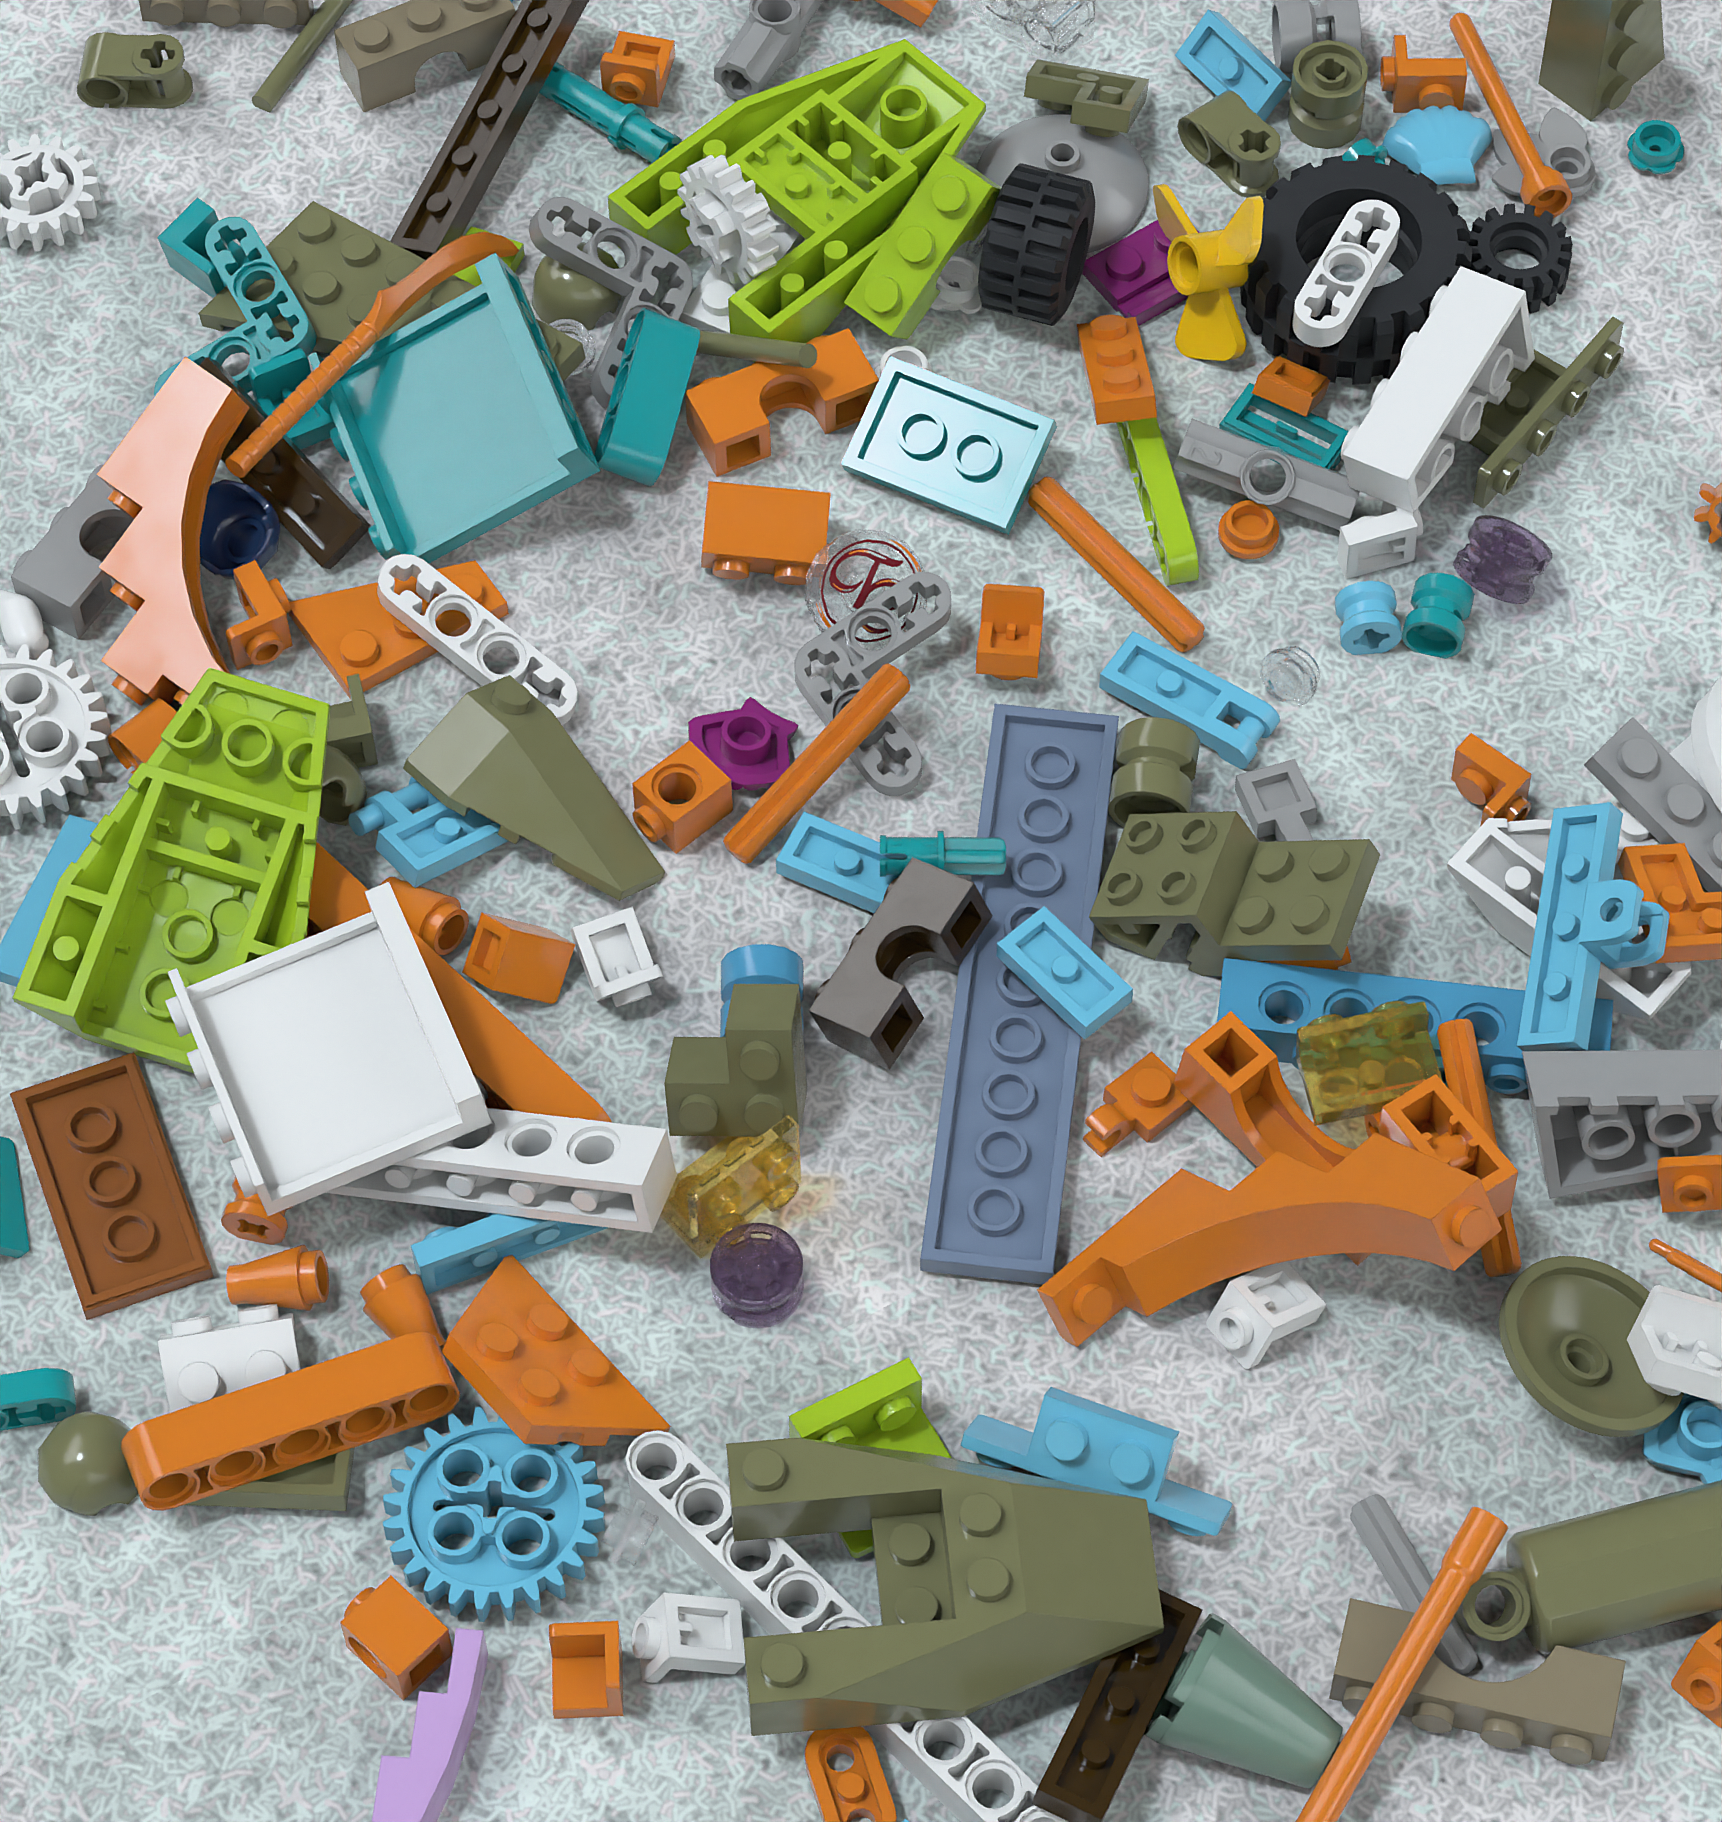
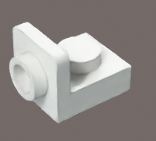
[1337,501,1423,579]
[1206,1261,1326,1369]
[632,1592,745,1683]

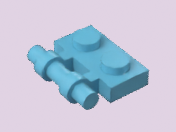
[349,777,508,888]

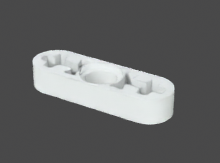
[1292,200,1400,347]

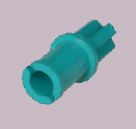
[880,831,1006,877]

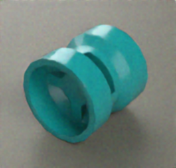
[1402,573,1475,659]

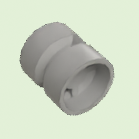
[1271,0,1362,73]

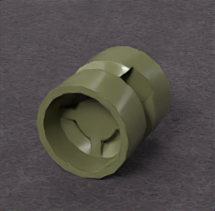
[1288,40,1368,149]
[1108,717,1200,828]

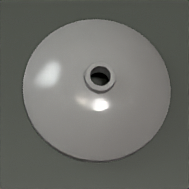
[976,114,1149,253]

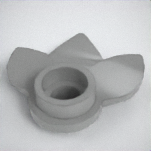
[1492,107,1596,198]

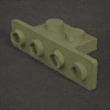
[1469,317,1624,509]

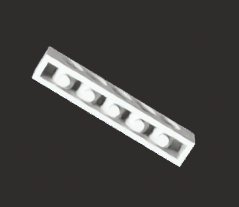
[326,1108,677,1233]

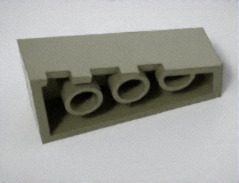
[1538,0,1665,121]

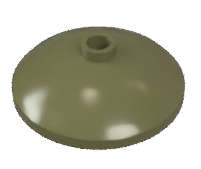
[1499,1256,1684,1437]

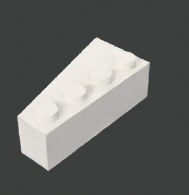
[1341,266,1535,513]

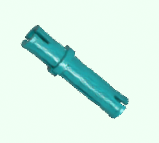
[539,62,682,163]

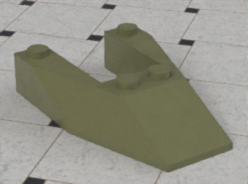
[726,1438,1164,1736]

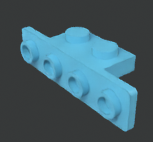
[961,1387,1233,1536]

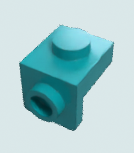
[248,348,336,450]

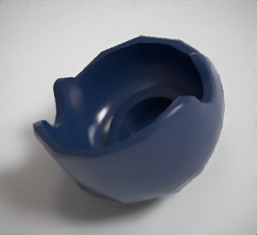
[200,479,280,580]

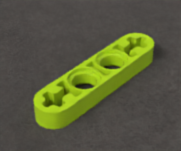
[1116,418,1199,586]

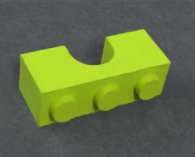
[843,152,1001,340]

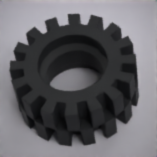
[1469,203,1573,314]

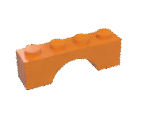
[1173,1011,1372,1266]

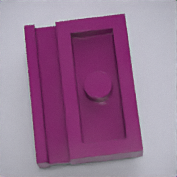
[1082,220,1200,326]

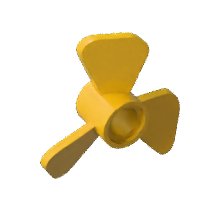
[1153,184,1264,361]

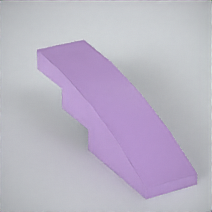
[372,1628,488,1822]

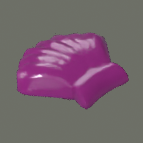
[688,697,799,791]

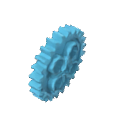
[383,1406,605,1622]

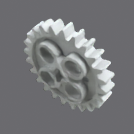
[0,644,112,830]

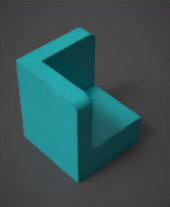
[157,197,250,298]

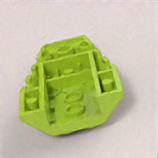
[12,668,331,1073]

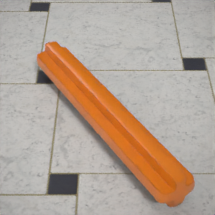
[1028,476,1205,653]
[723,663,911,864]
[1437,1019,1522,1277]

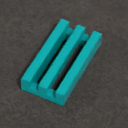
[1219,383,1349,470]

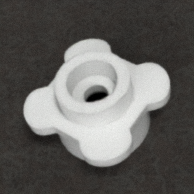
[930,256,982,314]

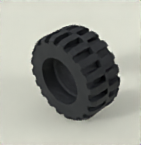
[1240,155,1472,385]

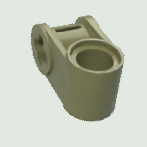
[77,32,193,109]
[1177,90,1281,198]

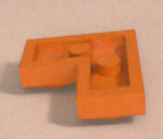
[1617,843,1722,964]

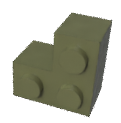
[664,984,807,1137]

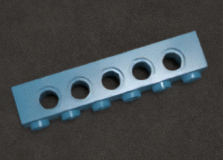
[1217,958,1613,1094]

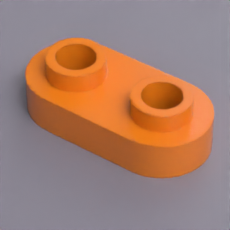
[805,1726,896,1822]

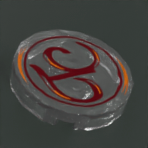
[805,530,928,651]

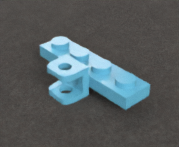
[1517,802,1669,1051]

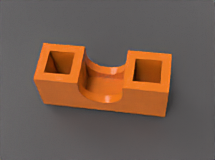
[685,328,879,477]

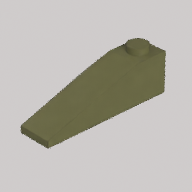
[403,675,665,901]

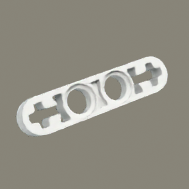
[377,554,578,725]

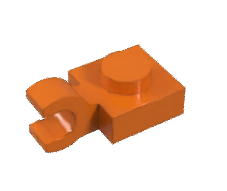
[1083,1051,1194,1157]

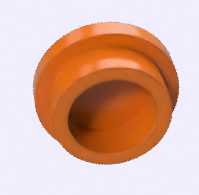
[1218,500,1279,559]

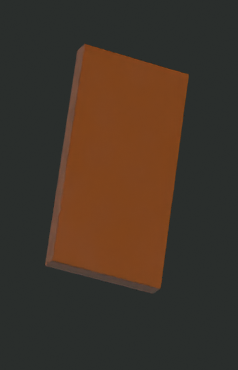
[10,1052,214,1320]

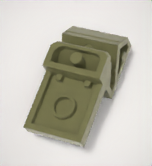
[1089,811,1380,976]

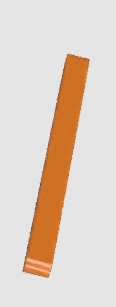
[108,698,612,1122]

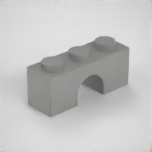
[11,464,134,640]

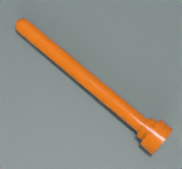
[1449,13,1572,218]

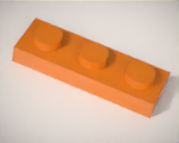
[1077,315,1157,425]

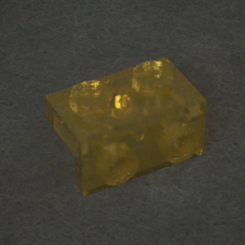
[1296,1001,1443,1126]

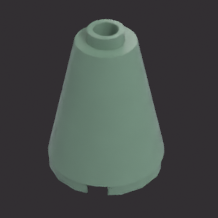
[1144,1613,1343,1789]

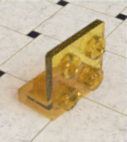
[660,1116,801,1259]

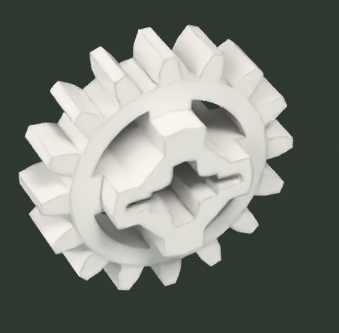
[0,134,101,251]
[677,155,779,284]

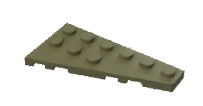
[198,201,586,382]

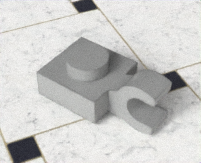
[1235,759,1317,841]

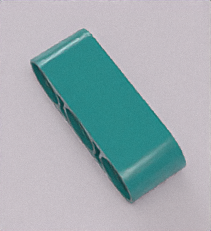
[594,308,700,487]

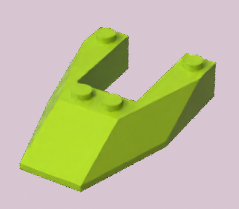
[607,39,986,362]

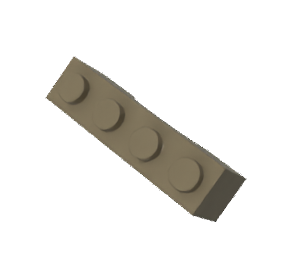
[1329,1598,1626,1765]

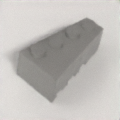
[1522,1049,1722,1199]

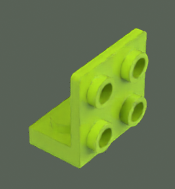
[789,1357,952,1559]

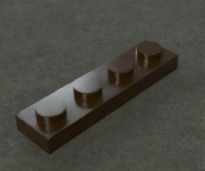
[199,357,371,569]
[1032,1589,1203,1822]

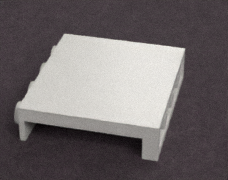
[165,882,492,1216]

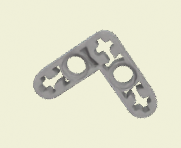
[529,197,693,409]
[794,572,951,796]

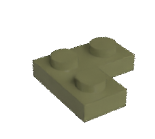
[1024,59,1149,137]

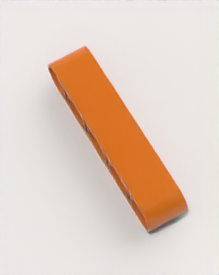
[121,1332,460,1511]

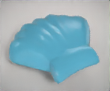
[1382,105,1493,185]
[1642,1393,1722,1484]

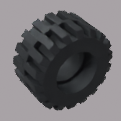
[978,163,1095,326]

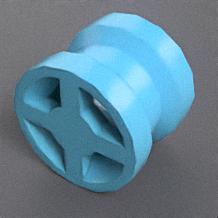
[1335,581,1402,655]

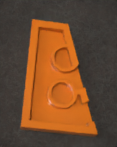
[288,560,509,699]

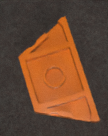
[442,1254,671,1446]

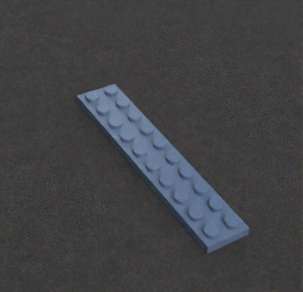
[920,703,1119,1284]

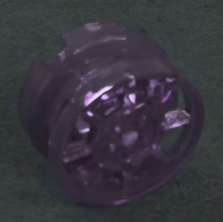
[1453,515,1553,604]
[710,1223,804,1328]

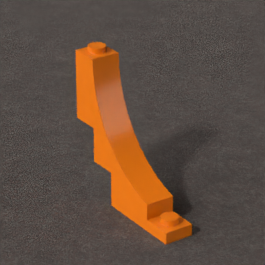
[1037,1133,1502,1347]

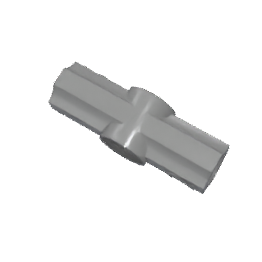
[714,0,824,100]
[1173,419,1360,530]

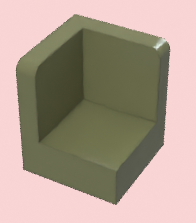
[327,674,378,768]

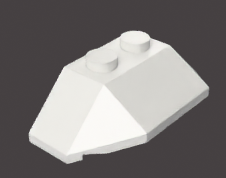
[1447,818,1691,1021]

